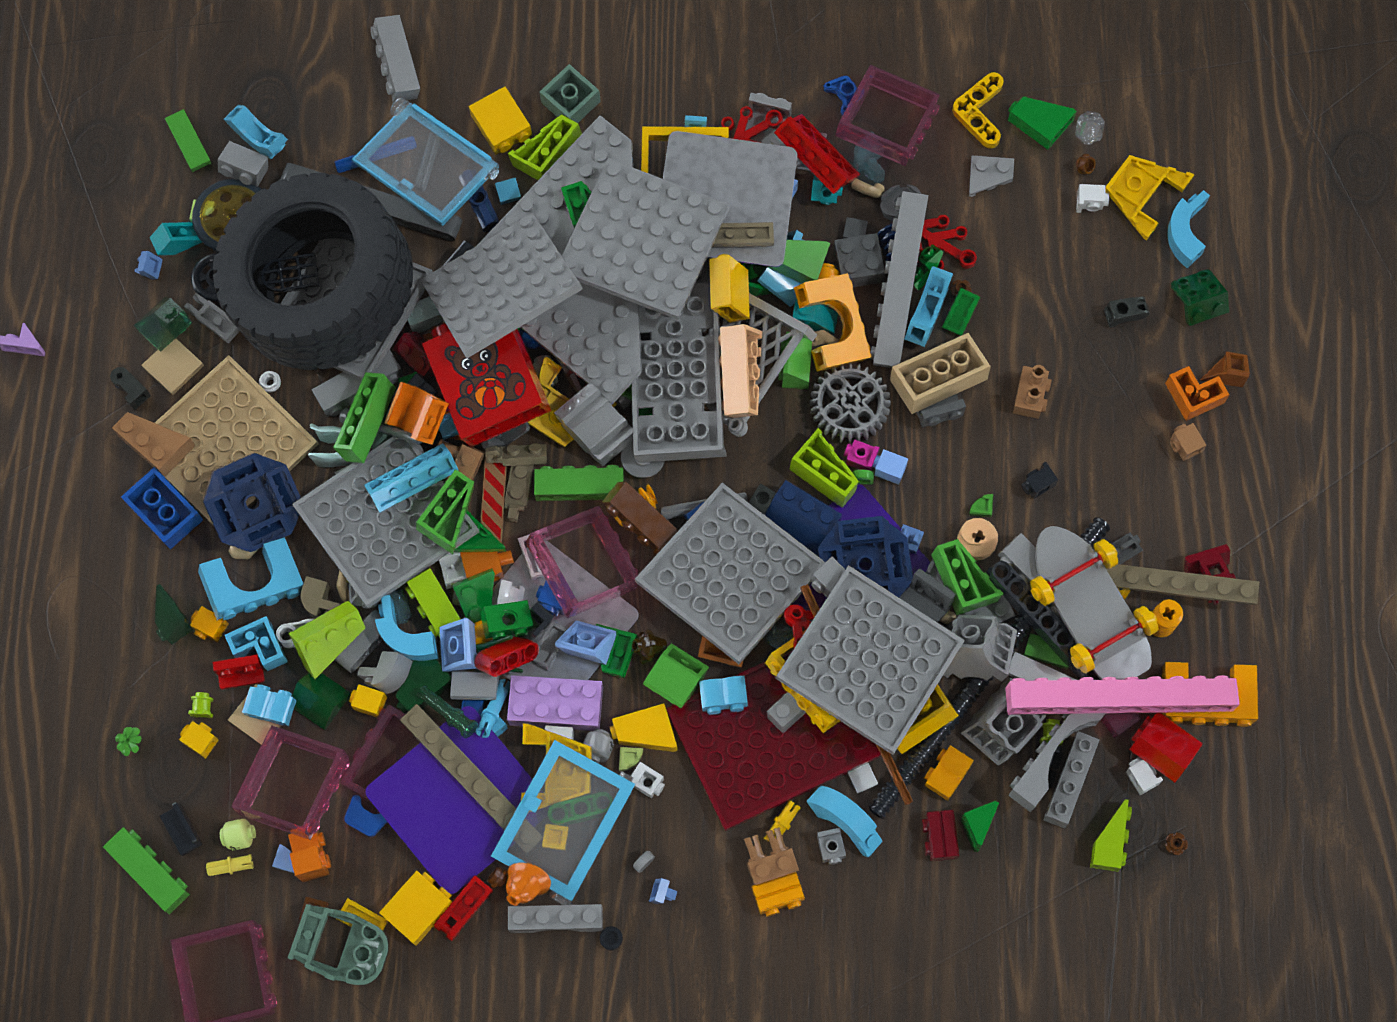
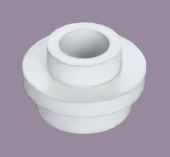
[259,371,281,393]

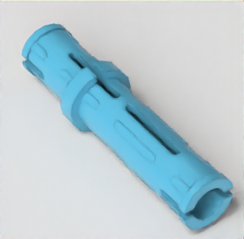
[475,679,511,738]

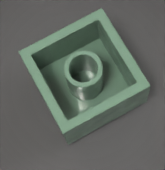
[539,64,601,123]

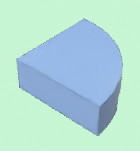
[272,844,294,873]

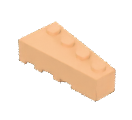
[718,324,762,418]

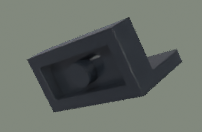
[530,602,554,641]
[160,802,203,856]

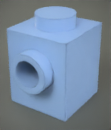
[872,449,908,485]

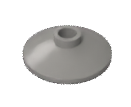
[621,442,665,478]

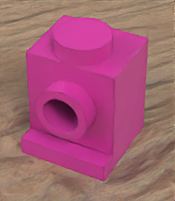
[844,439,880,471]

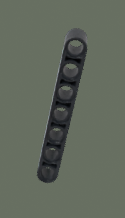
[987,561,1101,680]

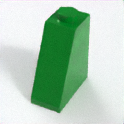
[1008,96,1077,150]

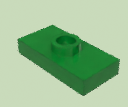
[942,288,981,336]

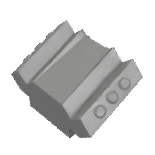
[554,383,633,466]
[943,615,1017,682]
[961,678,1046,765]

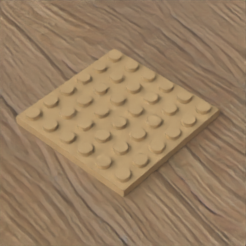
[155,355,319,526]

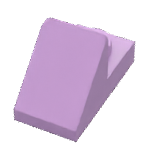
[0,323,45,356]

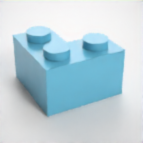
[225,616,288,671]

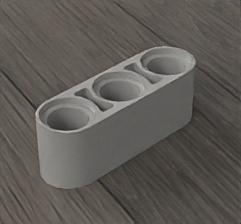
[334,610,384,673]

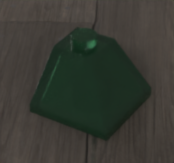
[133,297,193,352]
[155,584,194,645]

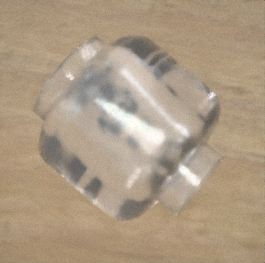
[1075,111,1105,145]

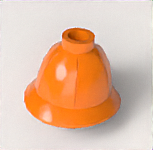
[506,863,551,906]

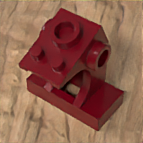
[1184,544,1236,605]

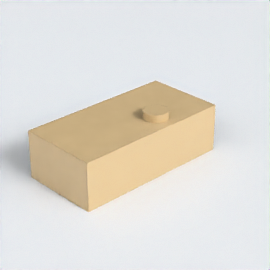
[890,333,991,414]

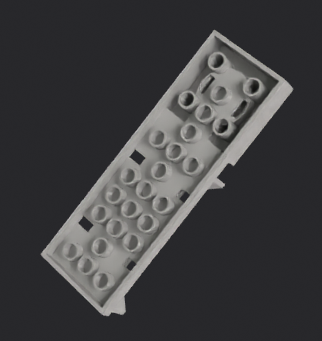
[632,258,726,462]

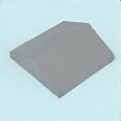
[450,669,500,700]

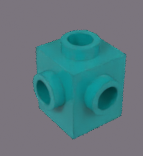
[811,175,843,204]

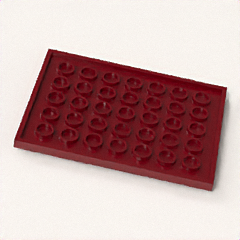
[666,649,881,831]

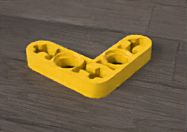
[952,72,1004,149]

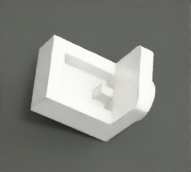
[439,552,467,589]

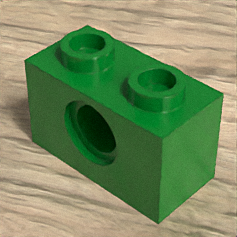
[480,600,533,640]

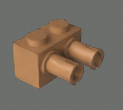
[1013,365,1052,419]
[438,439,485,482]
[744,827,799,885]

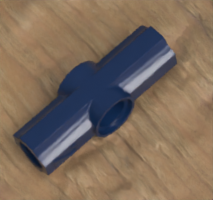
[459,170,499,232]

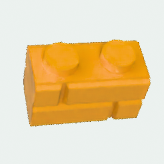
[752,872,805,917]

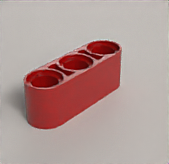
[474,636,539,677]

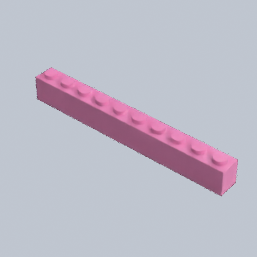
[1005,675,1240,715]

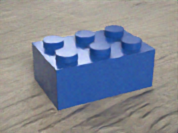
[121,467,203,550]

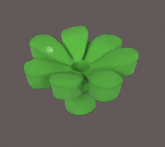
[115,727,141,756]

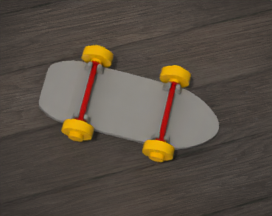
[1030,526,1158,680]

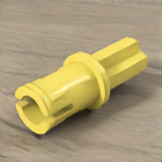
[206,854,254,876]

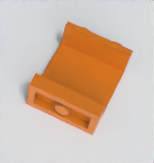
[384,382,449,445]

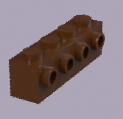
[602,482,678,556]

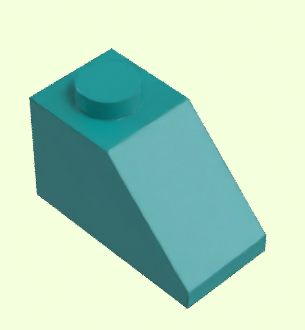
[150,222,202,255]
[793,298,838,334]

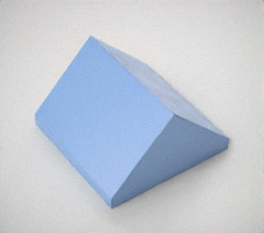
[439,618,477,672]
[555,621,616,665]

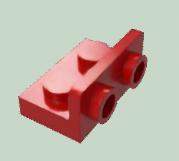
[213,654,265,690]

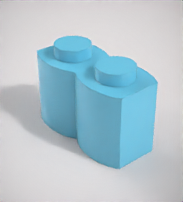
[699,676,748,715]
[242,684,296,726]

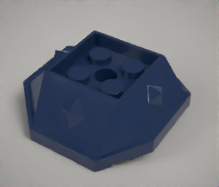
[203,452,301,552]
[818,516,913,598]

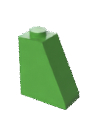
[768,240,830,283]

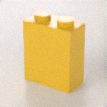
[469,87,532,155]
[709,254,750,323]
[379,871,452,946]

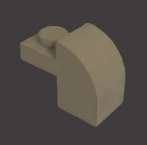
[301,576,341,619]

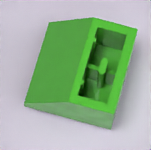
[779,332,812,389]
[643,643,709,708]

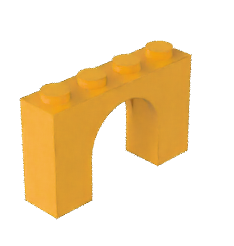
[794,273,871,372]
[1162,662,1258,727]

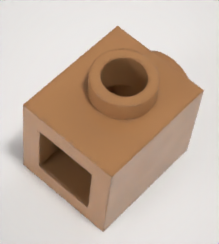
[1170,423,1206,461]

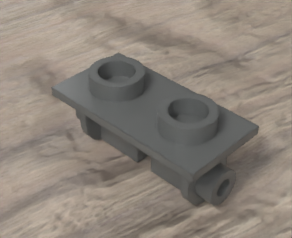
[1112,532,1143,565]

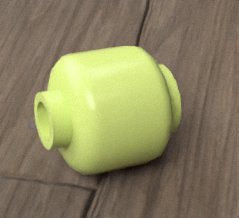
[220,819,256,851]

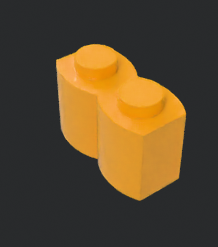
[924,745,974,801]

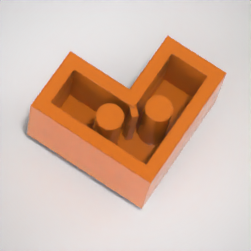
[1165,366,1230,421]
[288,827,331,882]

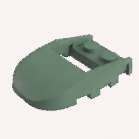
[288,904,388,985]

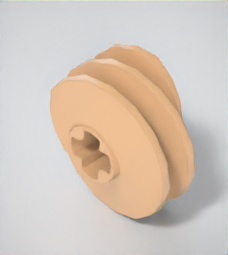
[957,518,998,561]

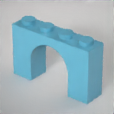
[198,537,303,620]

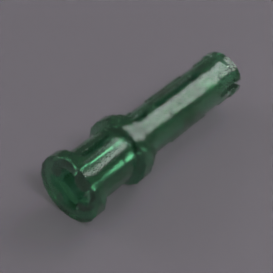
[417,685,478,738]

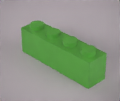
[333,372,396,463]
[534,465,624,501]
[103,827,190,914]

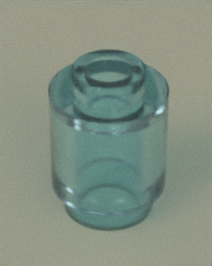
[389,590,412,625]

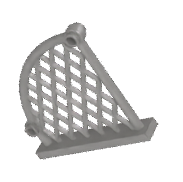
[705,293,817,437]

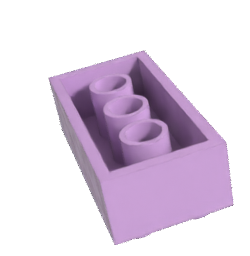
[507,675,603,731]

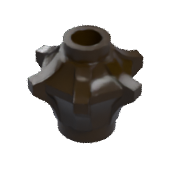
[632,629,667,664]

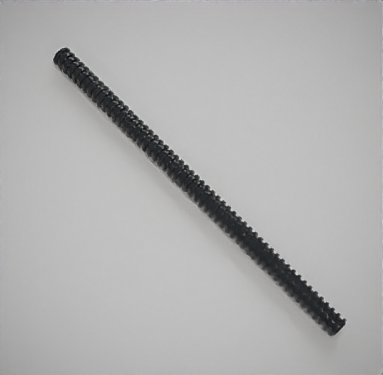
[868,517,1111,819]

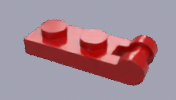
[434,876,493,941]

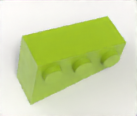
[508,114,582,180]
[789,428,859,508]
[405,568,461,638]
[289,601,366,679]

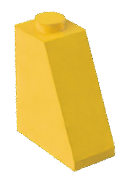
[609,704,678,752]

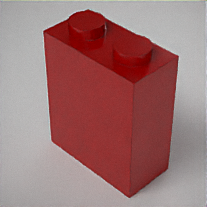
[1129,713,1203,783]

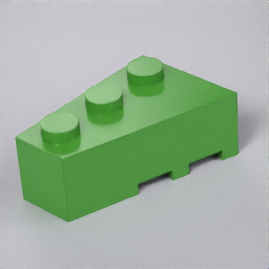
[416,469,474,554]
[931,539,1004,615]

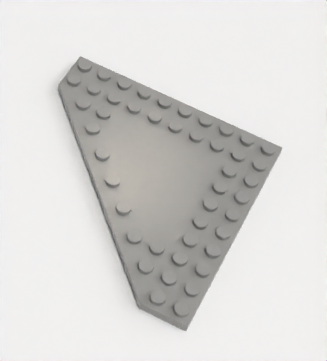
[477,116,642,404]

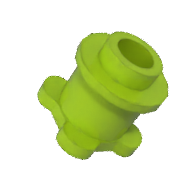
[188,692,213,718]
[1040,719,1063,746]

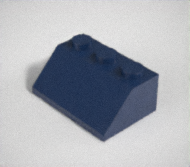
[765,480,842,557]

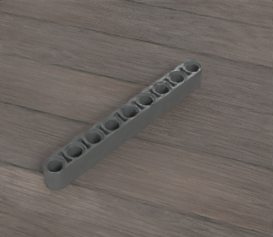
[280,163,463,241]

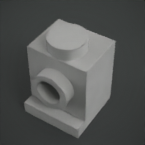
[817,828,846,865]

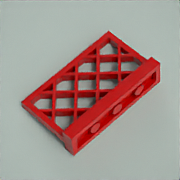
[774,114,861,194]

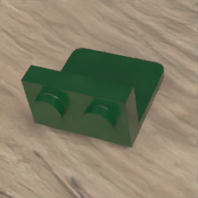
[1171,269,1229,326]

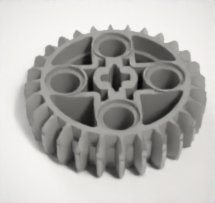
[810,363,891,444]

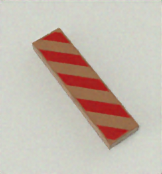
[480,461,507,543]

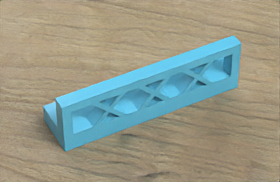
[364,443,459,513]

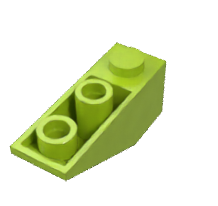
[1090,800,1132,872]

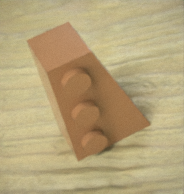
[112,412,196,477]

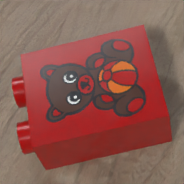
[422,323,552,447]

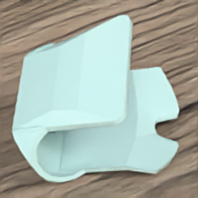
[308,423,354,467]

